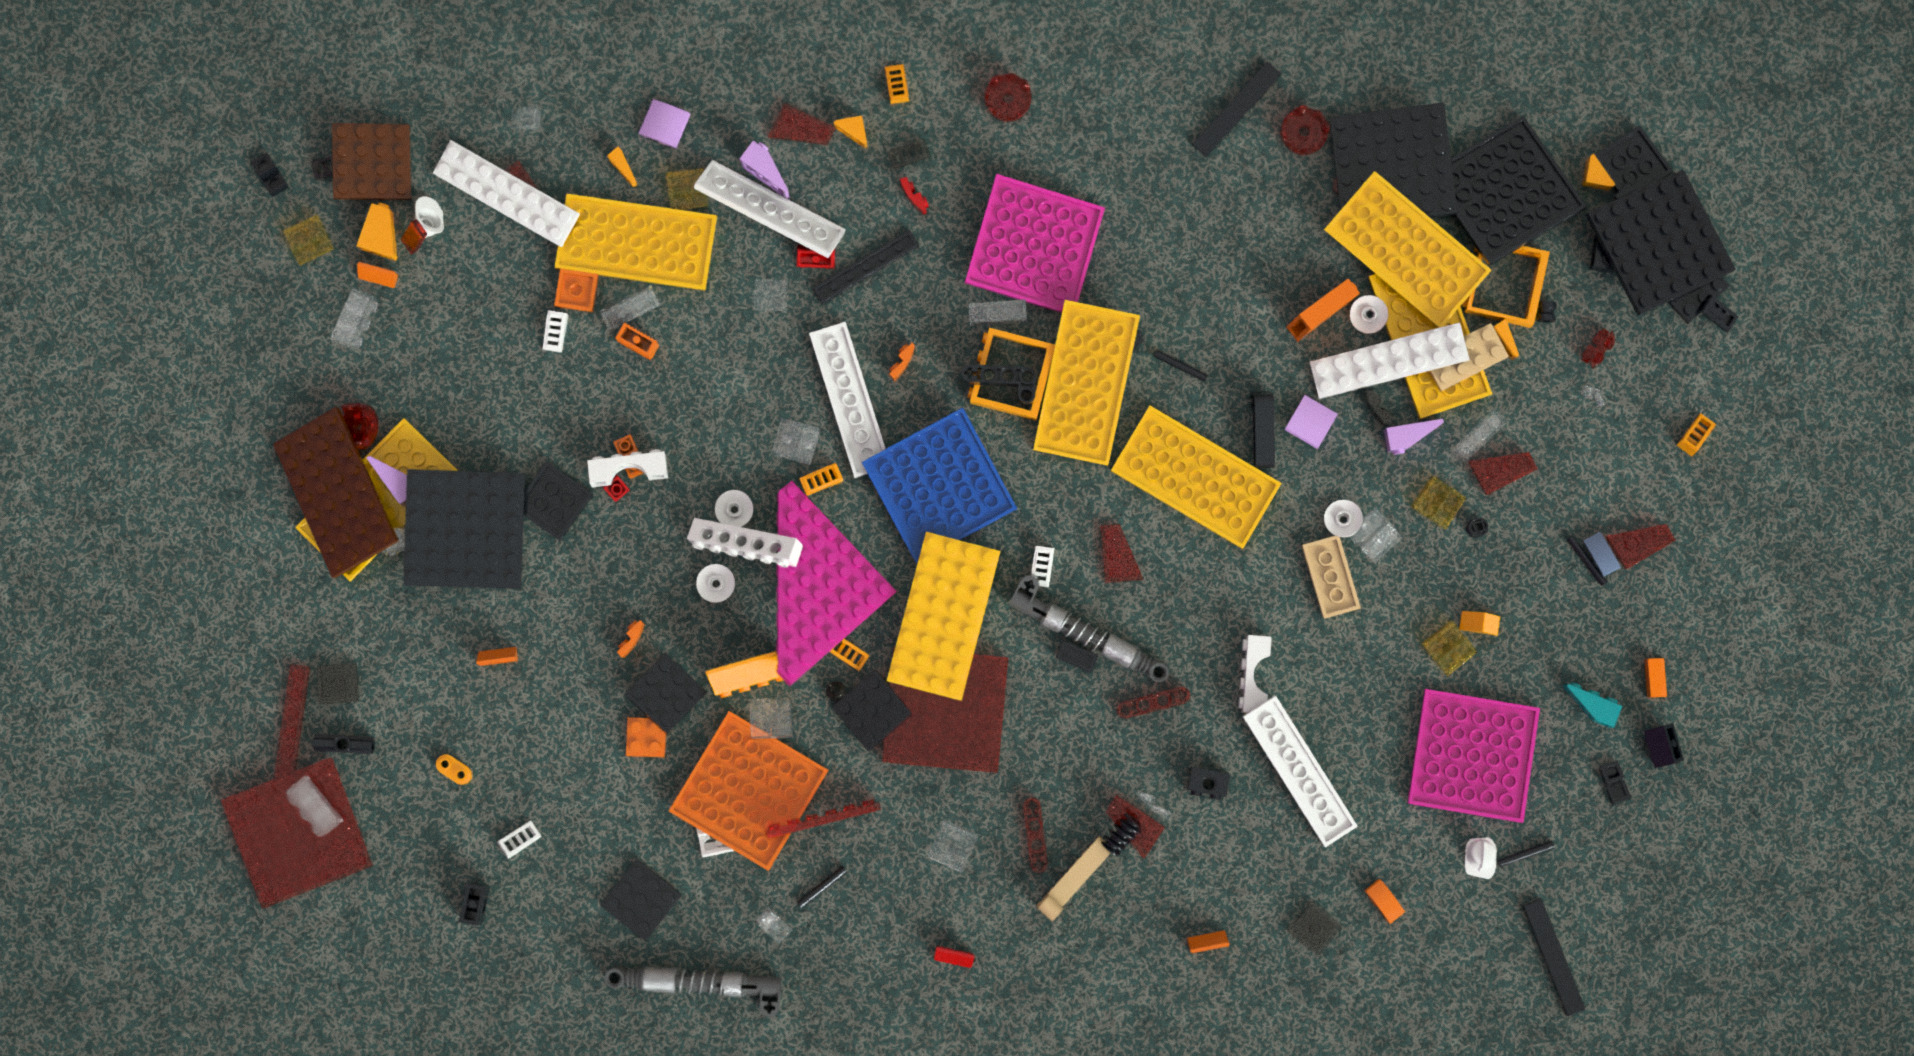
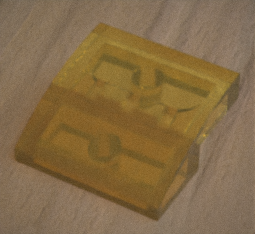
[666,168,709,210]
[283,214,334,266]
[1411,476,1466,529]
[1421,620,1477,676]

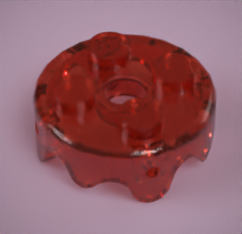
[985,73,1032,122]
[1281,105,1330,155]
[341,402,379,451]

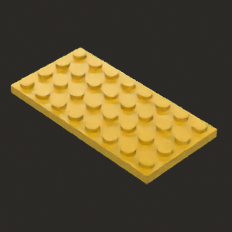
[1324,171,1491,328]
[555,194,717,291]
[1368,274,1492,420]
[1033,300,1140,466]
[1111,406,1282,549]
[295,418,458,581]
[887,532,1001,701]

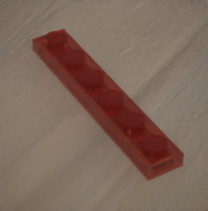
[273,664,310,782]
[764,799,881,839]

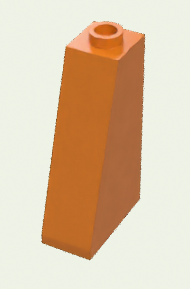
[1286,278,1360,342]

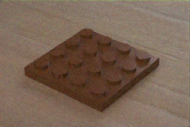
[332,123,411,200]

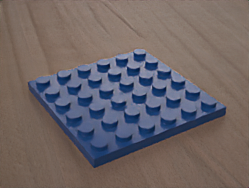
[861,408,1017,563]

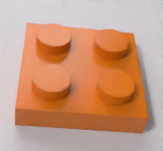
[554,269,599,312]
[626,717,666,757]

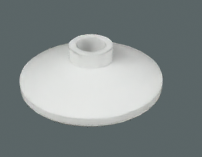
[1350,295,1388,333]
[715,490,753,527]
[1324,500,1363,537]
[696,564,735,603]

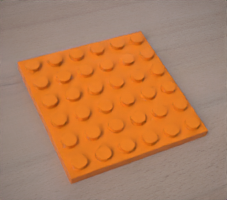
[669,711,829,871]

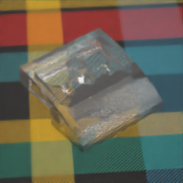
[771,418,821,465]
[1349,508,1402,564]
[750,698,793,739]
[1134,791,1172,820]
[927,819,979,873]

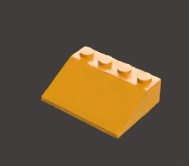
[706,651,784,698]

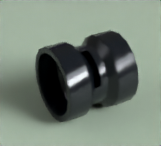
[1536,301,1556,323]
[1466,517,1489,538]

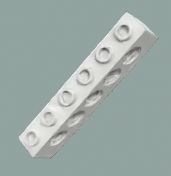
[687,518,803,568]

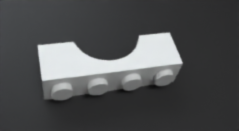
[587,449,668,487]
[1238,635,1271,713]

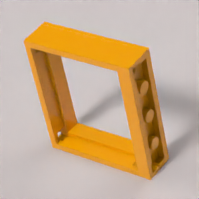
[1462,246,1550,328]
[967,328,1055,420]

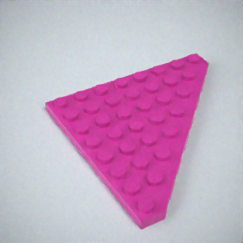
[776,481,897,686]

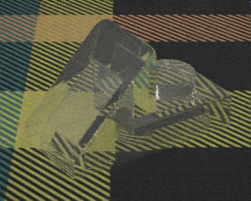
[755,908,792,943]

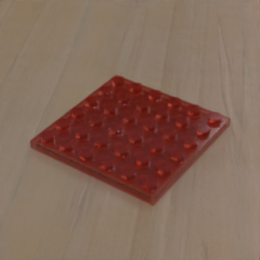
[882,646,1009,773]
[221,757,373,909]

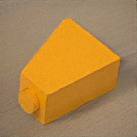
[356,202,397,261]

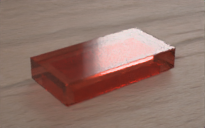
[401,219,427,255]

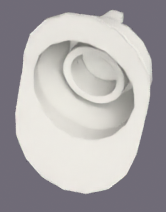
[413,196,444,239]
[1465,837,1497,879]

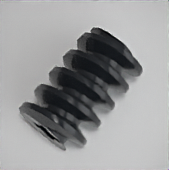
[1101,812,1142,856]

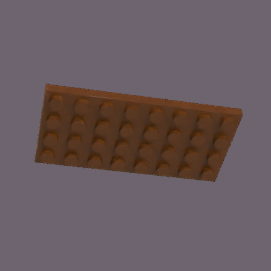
[273,407,399,578]

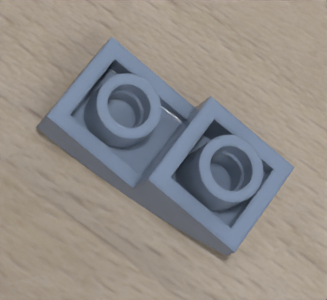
[1583,532,1621,577]

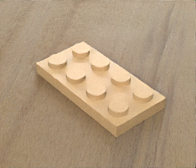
[1429,323,1509,392]
[1301,536,1361,619]

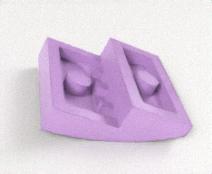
[639,99,691,148]
[1284,395,1337,449]

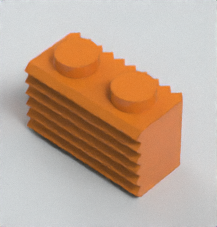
[615,323,659,360]

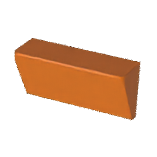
[357,262,398,288]
[476,647,518,666]
[1644,658,1667,698]
[1187,931,1229,953]

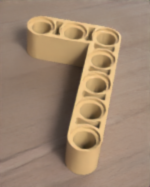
[1036,836,1110,921]

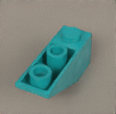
[1563,682,1622,728]

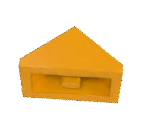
[833,116,867,148]
[1582,154,1615,191]
[1459,611,1500,636]

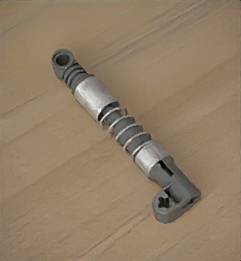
[1009,574,1169,682]
[604,966,782,1018]

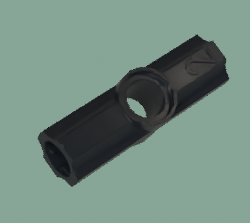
[313,734,375,754]

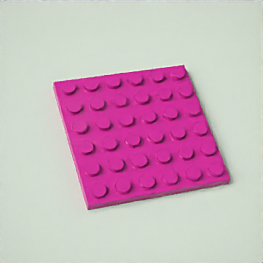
[964,174,1105,313]
[1407,689,1540,823]

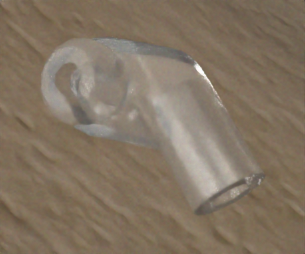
[1581,386,1607,408]

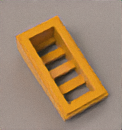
[885,64,909,104]
[608,146,637,187]
[1494,319,1519,360]
[1677,413,1716,456]
[799,463,843,496]
[829,638,870,671]

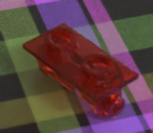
[1581,328,1615,369]

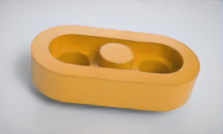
[436,754,472,785]

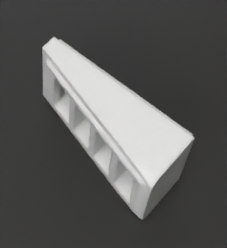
[543,310,568,353]
[1030,546,1054,587]
[497,820,541,859]

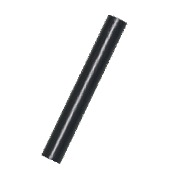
[1153,350,1208,382]
[1567,536,1608,586]
[1497,841,1555,868]
[797,866,847,908]

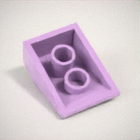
[740,141,790,199]

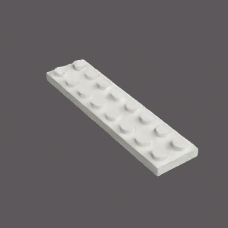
[433,140,580,247]
[694,160,846,258]
[809,322,886,478]
[1310,323,1470,399]
[1242,695,1358,847]

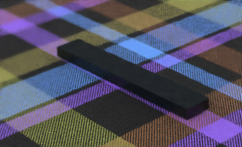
[1192,62,1281,158]
[812,230,919,305]
[1523,899,1586,1016]

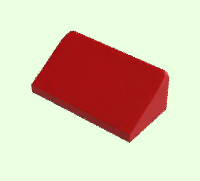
[797,245,836,269]
[934,946,975,968]

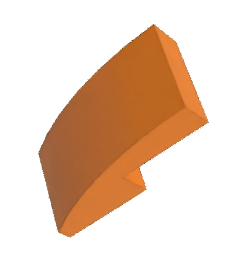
[889,343,915,382]
[613,434,643,479]
[617,620,645,658]
[1364,879,1405,924]

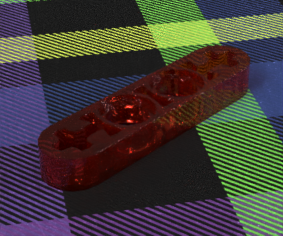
[1117,687,1190,719]
[1023,798,1048,873]

